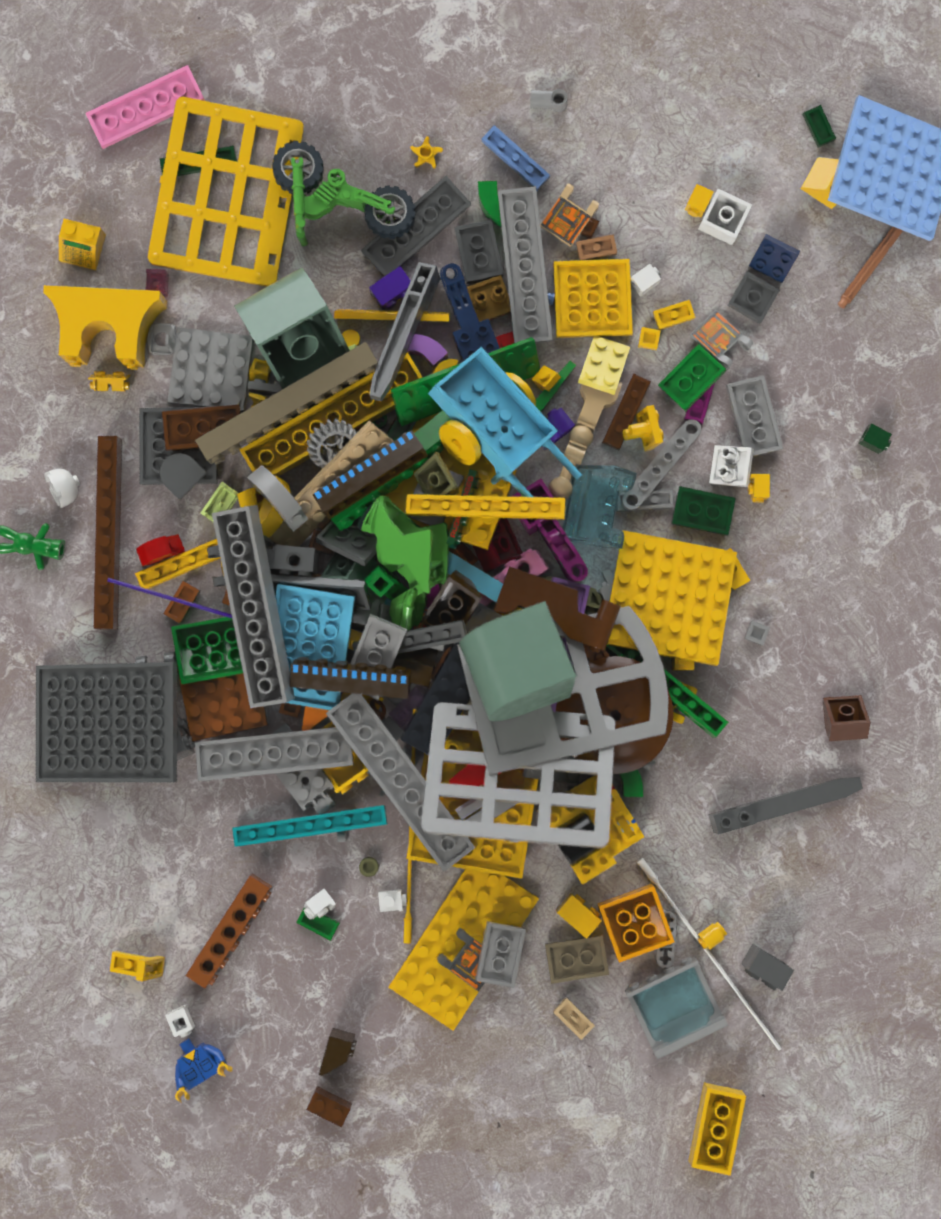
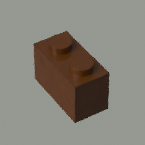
[306,1086,352,1128]

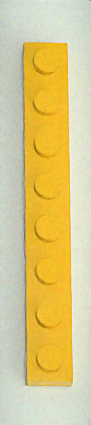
[406,494,566,519]

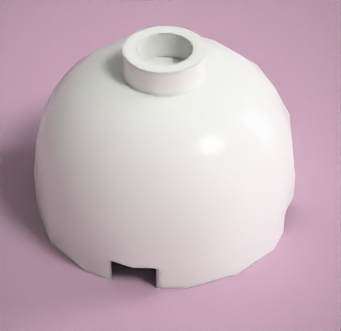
[44,468,80,508]

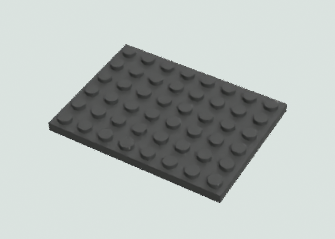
[36,662,177,782]

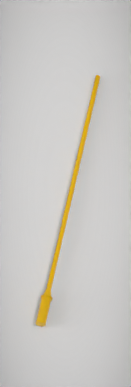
[403,709,416,944]

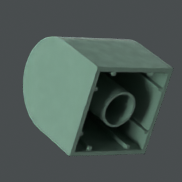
[234,267,350,389]
[459,602,576,721]

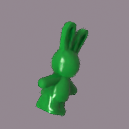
[0,523,65,570]

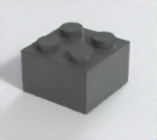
[741,944,794,991]

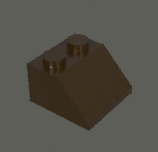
[318,1028,357,1076]

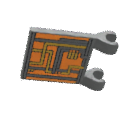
[437,928,485,992]

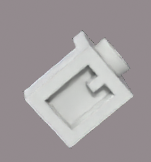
[378,889,407,912]

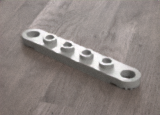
[622,420,701,511]

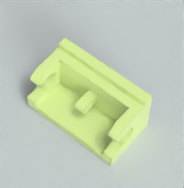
[201,482,238,522]

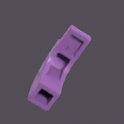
[406,334,449,369]

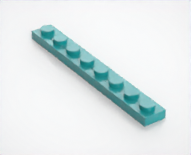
[232,805,388,847]

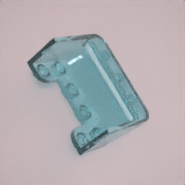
[563,465,636,549]

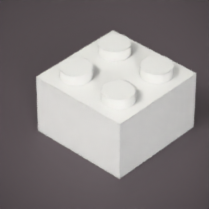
[698,189,752,245]

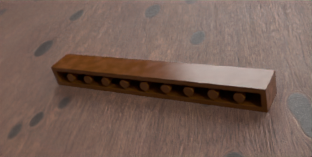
[93,436,122,630]

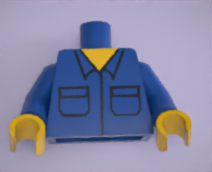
[175,1038,232,1103]

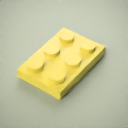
[578,336,630,395]

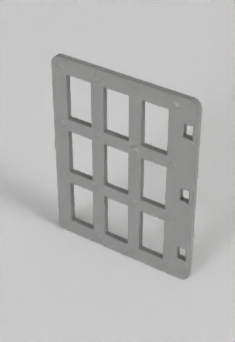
[421,703,615,848]

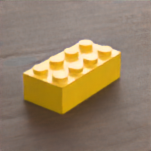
[688,1082,746,1176]

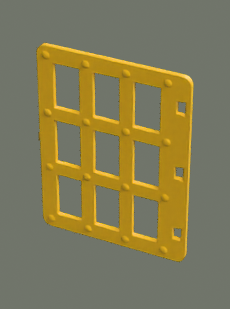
[148,97,304,287]

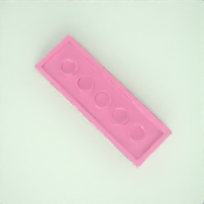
[85,65,205,149]

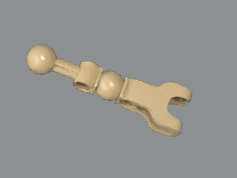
[548,382,622,499]

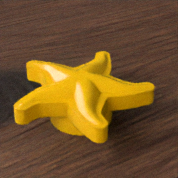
[410,136,443,169]

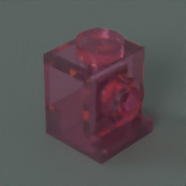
[146,269,169,297]

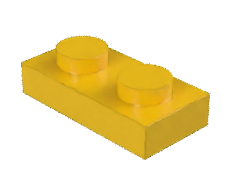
[653,300,695,330]

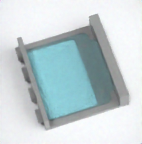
[625,957,728,1059]

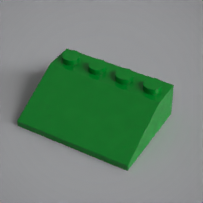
[171,617,243,684]

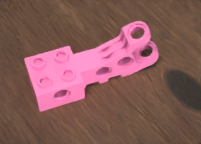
[442,549,550,607]

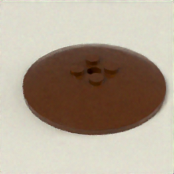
[555,656,673,774]

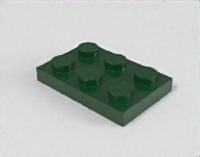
[671,486,736,536]

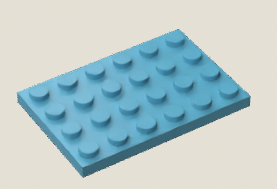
[275,584,356,710]

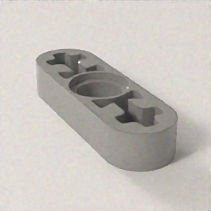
[655,910,676,968]

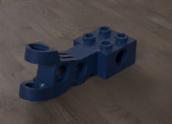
[439,263,500,362]

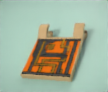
[540,183,599,247]

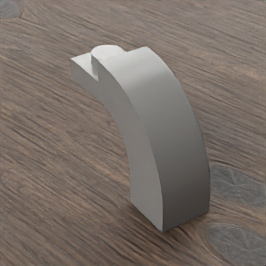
[247,465,308,532]

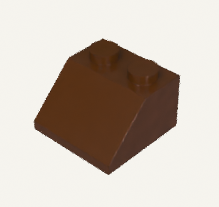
[823,695,871,741]

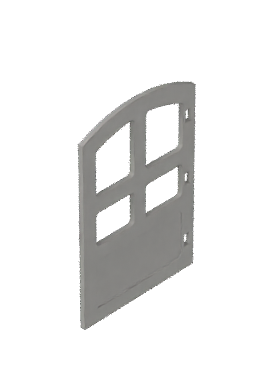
[457,606,668,775]

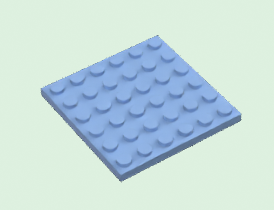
[828,95,941,241]

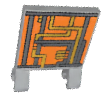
[690,310,753,370]

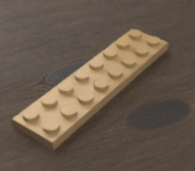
[265,421,394,547]

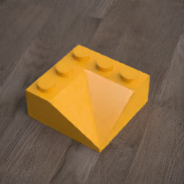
[597,883,675,963]

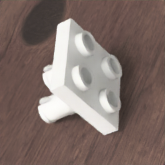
[709,445,754,487]

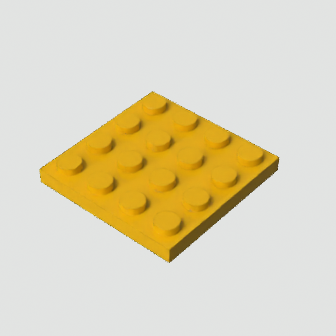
[553,259,633,338]

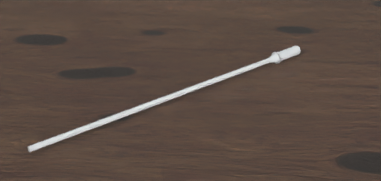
[637,858,782,1051]

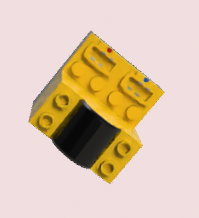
[536,774,645,885]

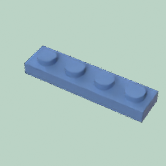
[481,125,550,191]

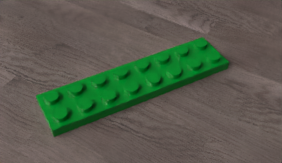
[390,337,540,426]

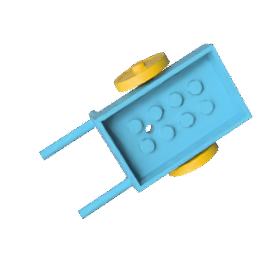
[428,347,582,497]

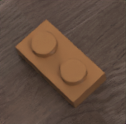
[576,234,617,260]

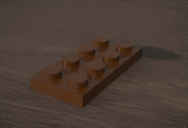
[162,404,241,451]

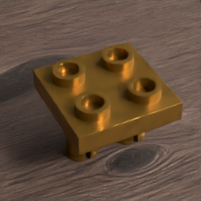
[467,275,511,322]

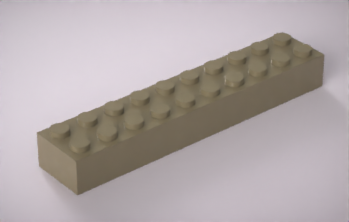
[195,342,378,465]

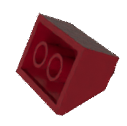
[472,518,523,573]

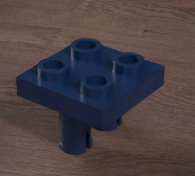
[749,234,800,283]

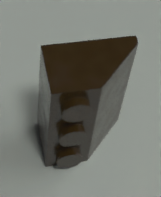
[420,570,482,644]

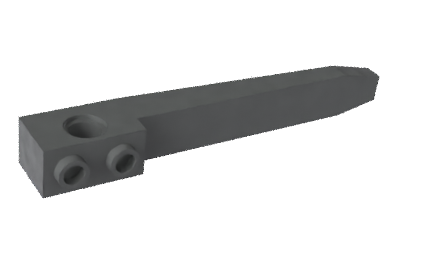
[370,262,440,401]
[708,777,863,834]

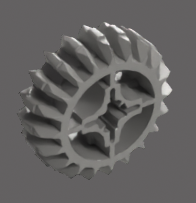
[307,418,357,468]

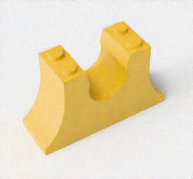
[43,285,167,370]

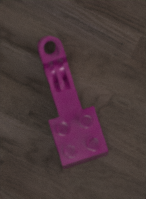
[511,478,588,582]

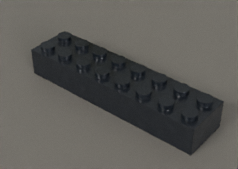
[400,603,503,755]

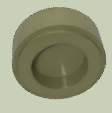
[359,857,379,877]

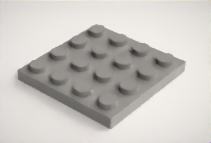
[167,327,254,412]

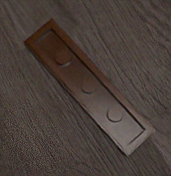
[602,374,651,451]

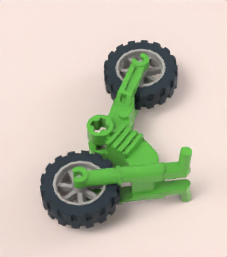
[272,141,415,246]

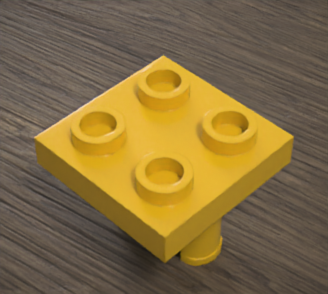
[623,405,664,452]

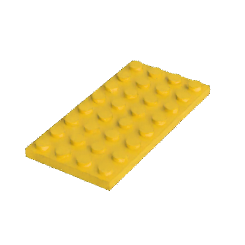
[388,869,539,1031]

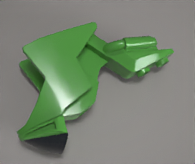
[357,496,449,631]

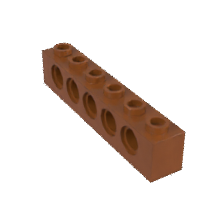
[185,873,272,988]

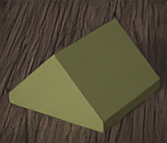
[414,452,459,495]

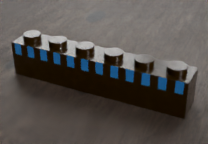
[313,430,428,520]
[290,657,412,699]

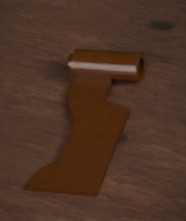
[494,566,621,653]

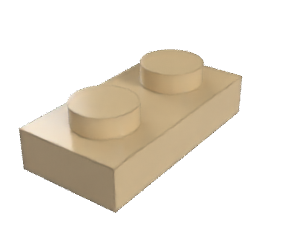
[553,997,595,1040]

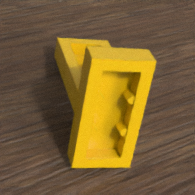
[110,951,165,981]

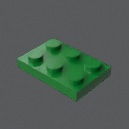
[658,344,727,412]

